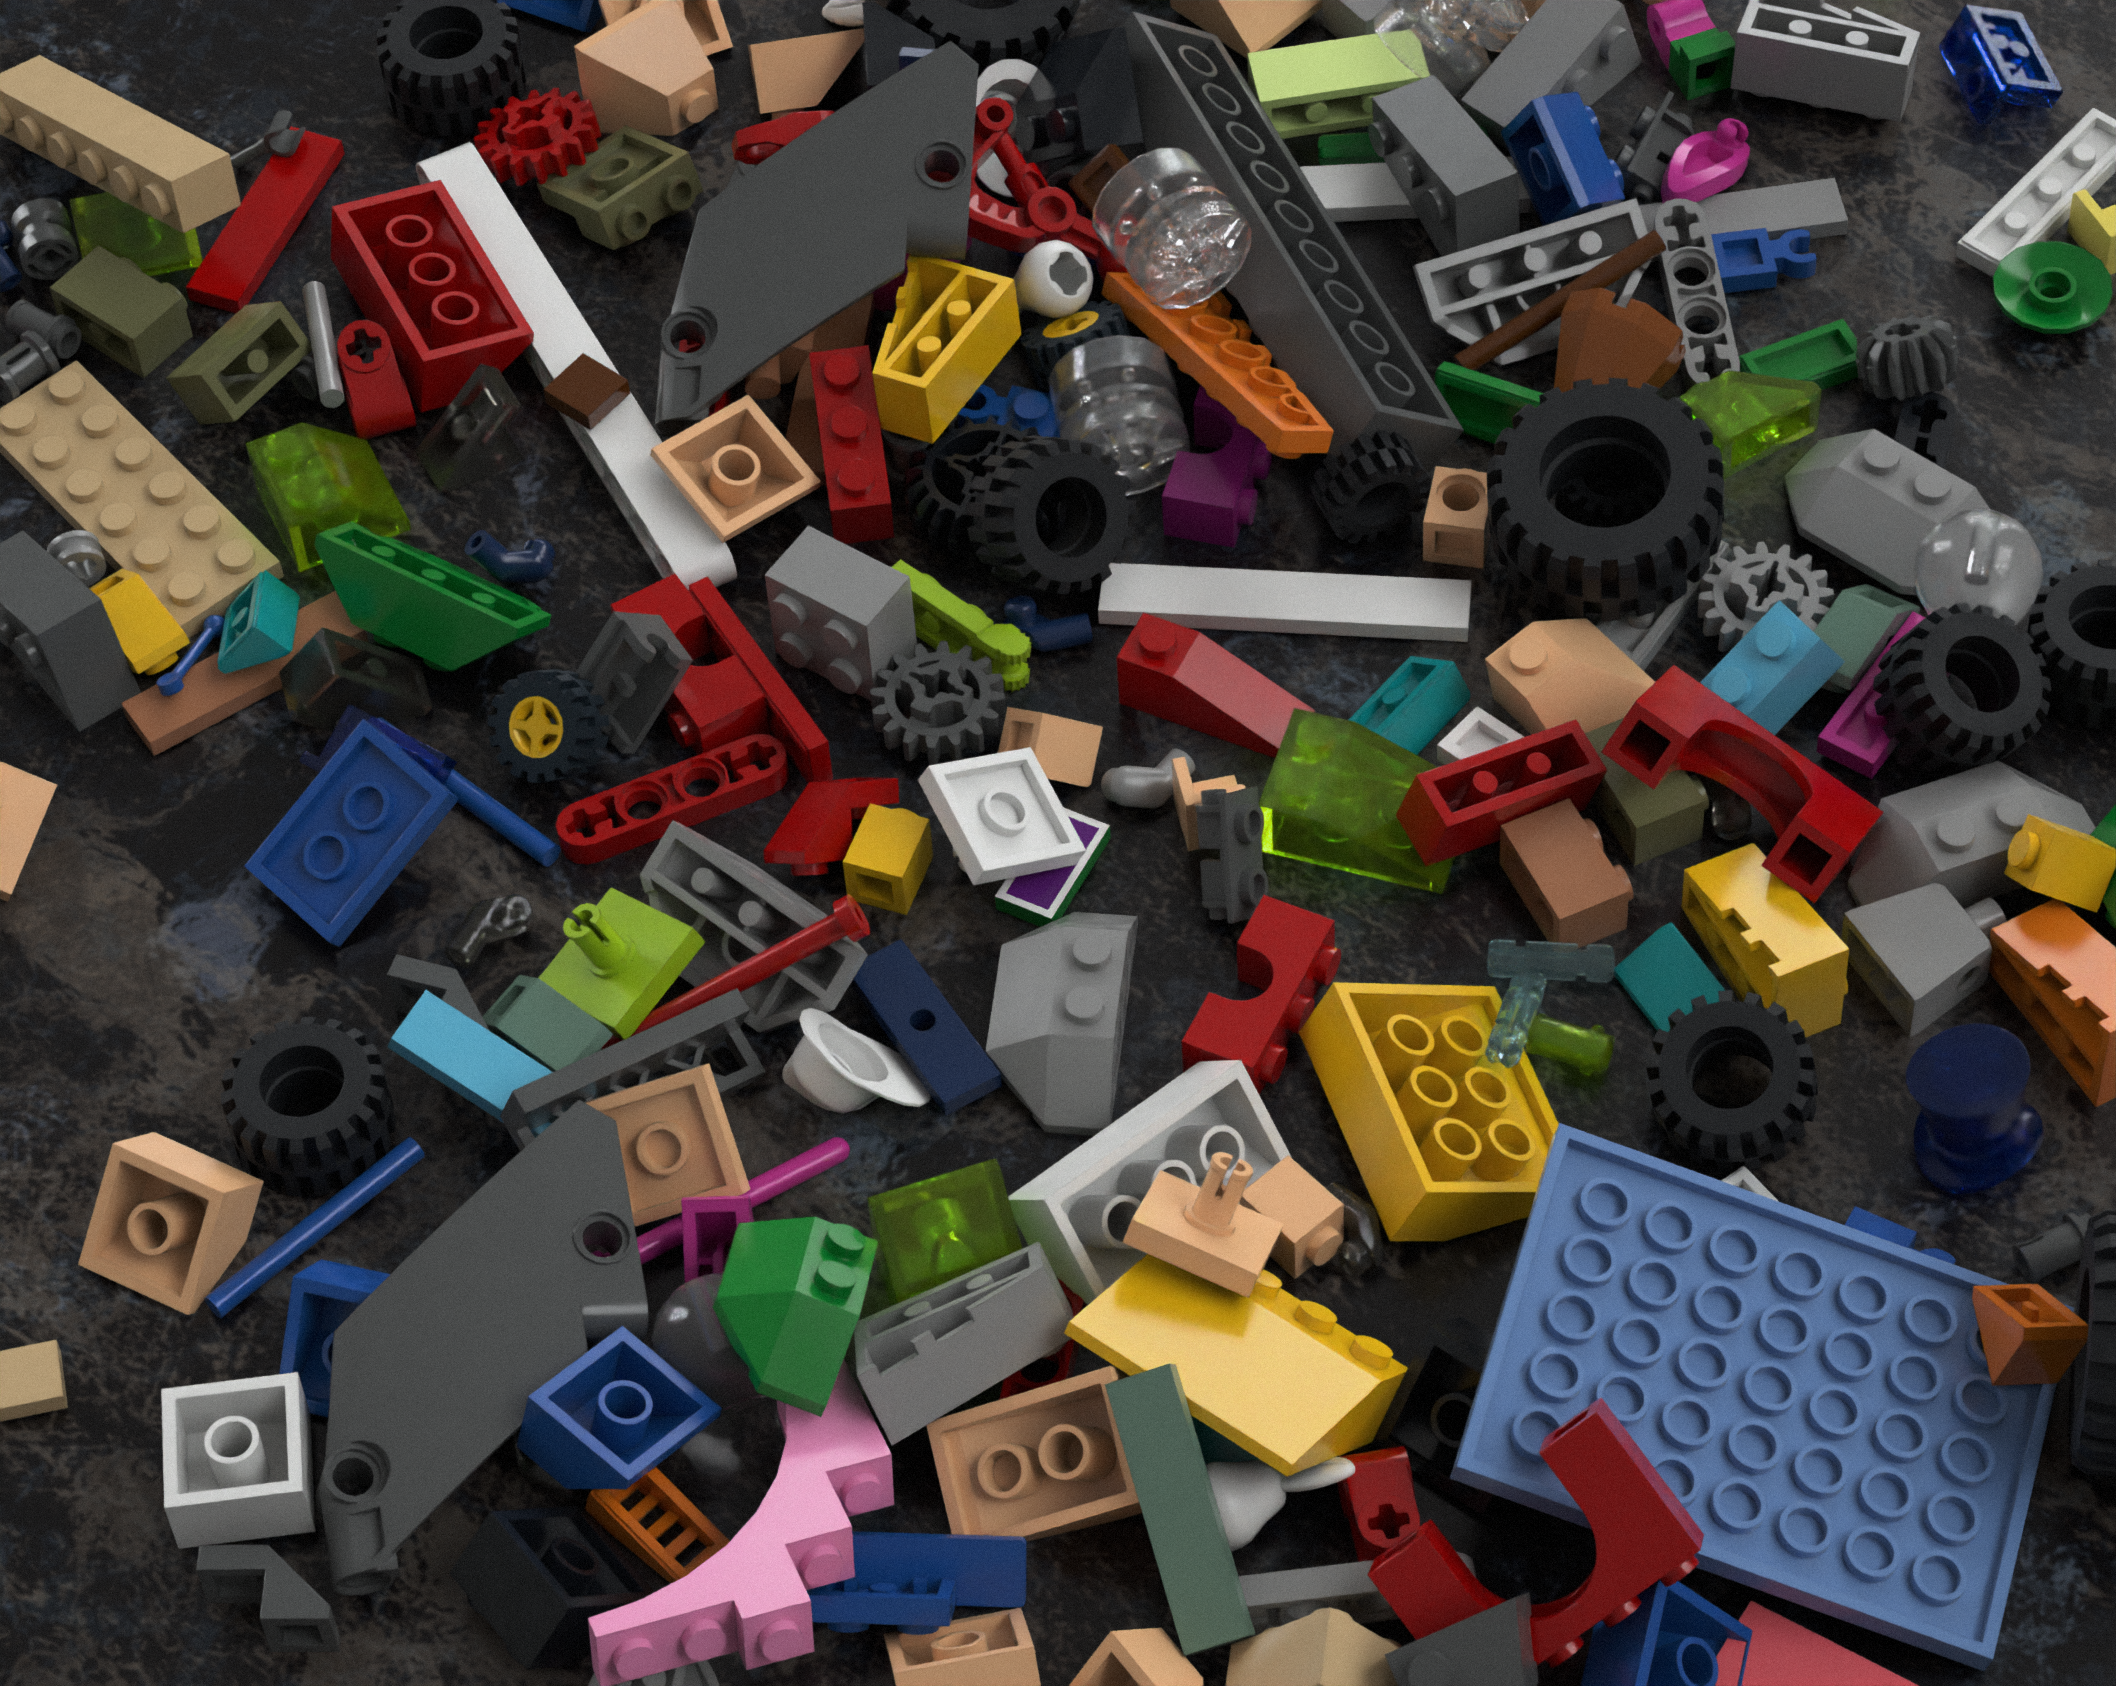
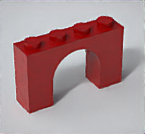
[1601,665,1883,903]
[1367,1398,1704,1668]

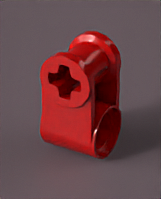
[337,320,417,441]
[1337,1446,1420,1562]

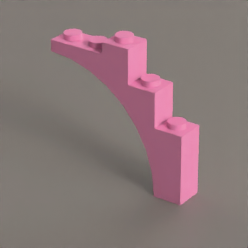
[588,1359,894,1686]

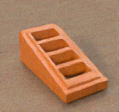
[585,1467,730,1583]

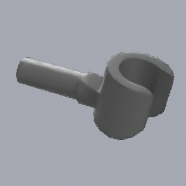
[230,110,306,169]

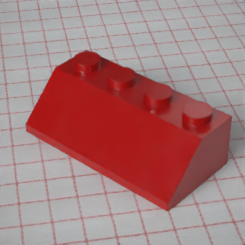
[331,180,534,412]

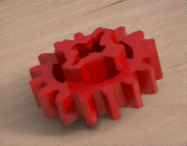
[474,88,602,186]

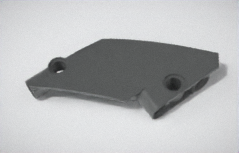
[654,41,979,438]
[315,1100,649,1596]

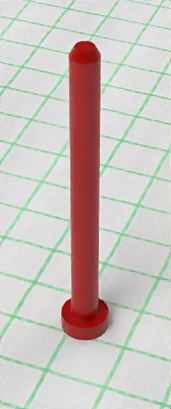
[602,894,870,1049]

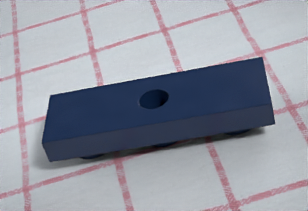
[850,939,1002,1116]

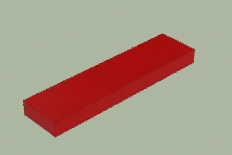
[186,126,345,313]
[688,576,833,783]

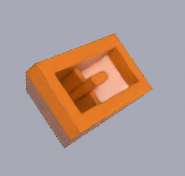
[1972,1284,2089,1386]

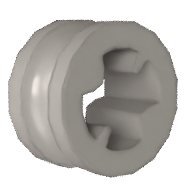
[47,530,107,587]

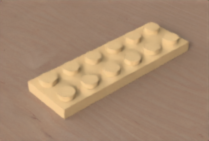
[0,360,284,639]

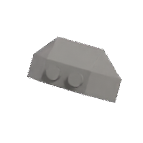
[1413,198,1652,367]
[1783,429,2021,601]
[1847,761,2095,908]
[640,820,868,1034]
[985,912,1138,1136]

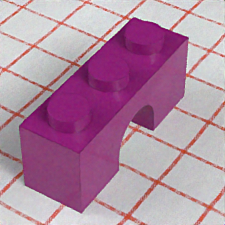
[1162,384,1272,548]

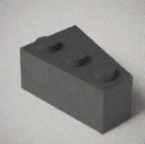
[1368,75,1520,257]
[0,531,141,732]
[1384,1592,1539,1686]

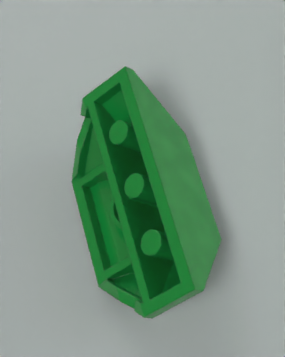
[314,521,551,672]
[712,1217,878,1417]

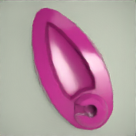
[1661,118,1750,203]

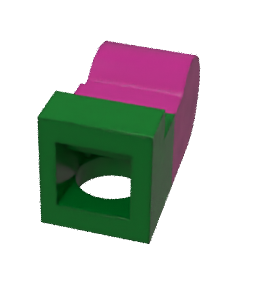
[1646,0,1736,101]

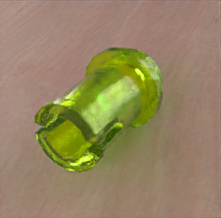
[1526,1013,1615,1076]

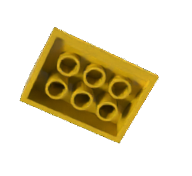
[1299,982,1559,1241]
[1064,1253,1408,1477]

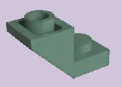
[1814,584,1921,693]
[483,975,613,1072]

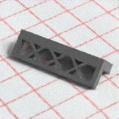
[500,988,766,1151]

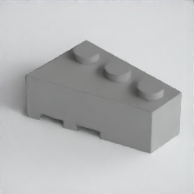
[1731,0,1920,122]

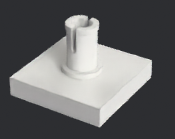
[918,747,1086,885]

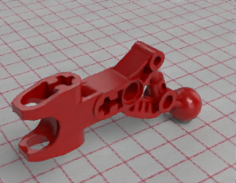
[731,97,1169,284]

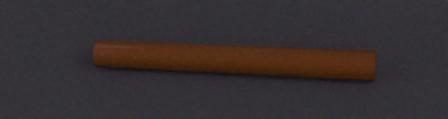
[1453,230,1666,371]

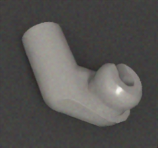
[1101,748,1196,809]

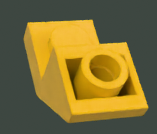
[89,568,191,675]

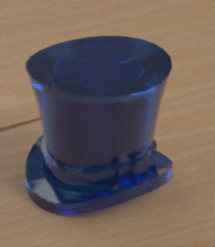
[1906,1023,2044,1194]

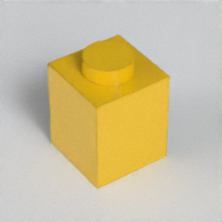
[843,803,934,915]
[2004,814,2116,913]

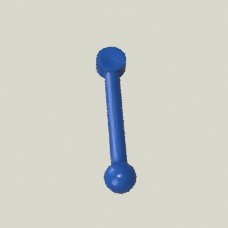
[156,615,224,696]

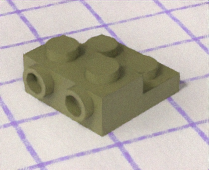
[536,125,704,250]

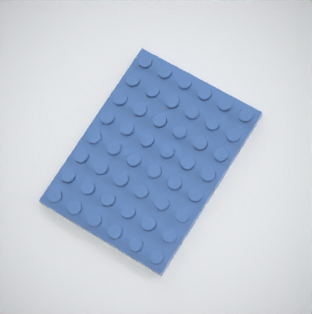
[1450,1123,2074,1671]

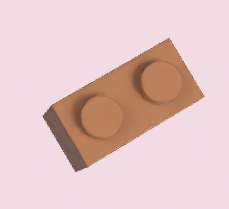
[1499,798,1633,956]

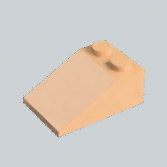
[926,1366,1142,1542]

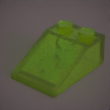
[1259,708,1455,894]

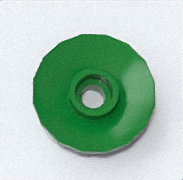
[1993,241,2113,334]

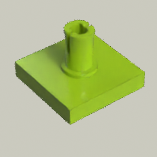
[539,888,705,1040]

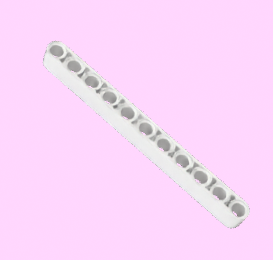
[416,142,737,590]

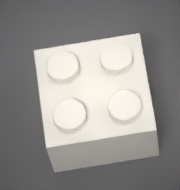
[161,1372,316,1549]

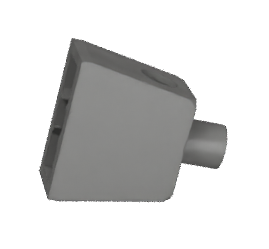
[1841,883,2007,1037]

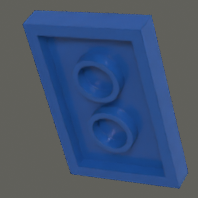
[244,719,459,947]

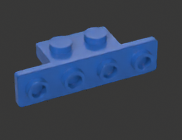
[806,1531,1027,1635]

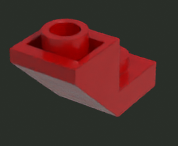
[763,777,899,876]

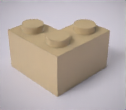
[1225,1607,1402,1686]

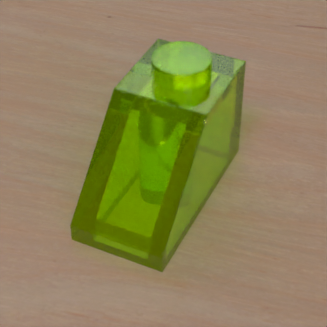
[1680,370,1822,479]

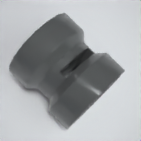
[11,198,79,280]

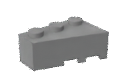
[1461,0,1643,151]
[854,1241,1074,1445]

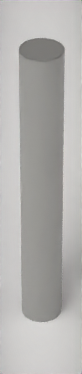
[302,281,344,408]

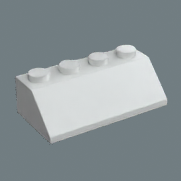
[1004,1060,1292,1305]

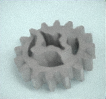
[1697,542,1834,652]

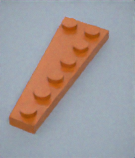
[1101,272,1334,459]

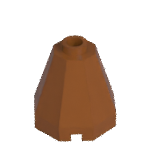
[1554,288,1686,393]

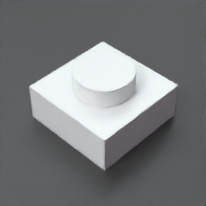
[1437,706,1524,765]

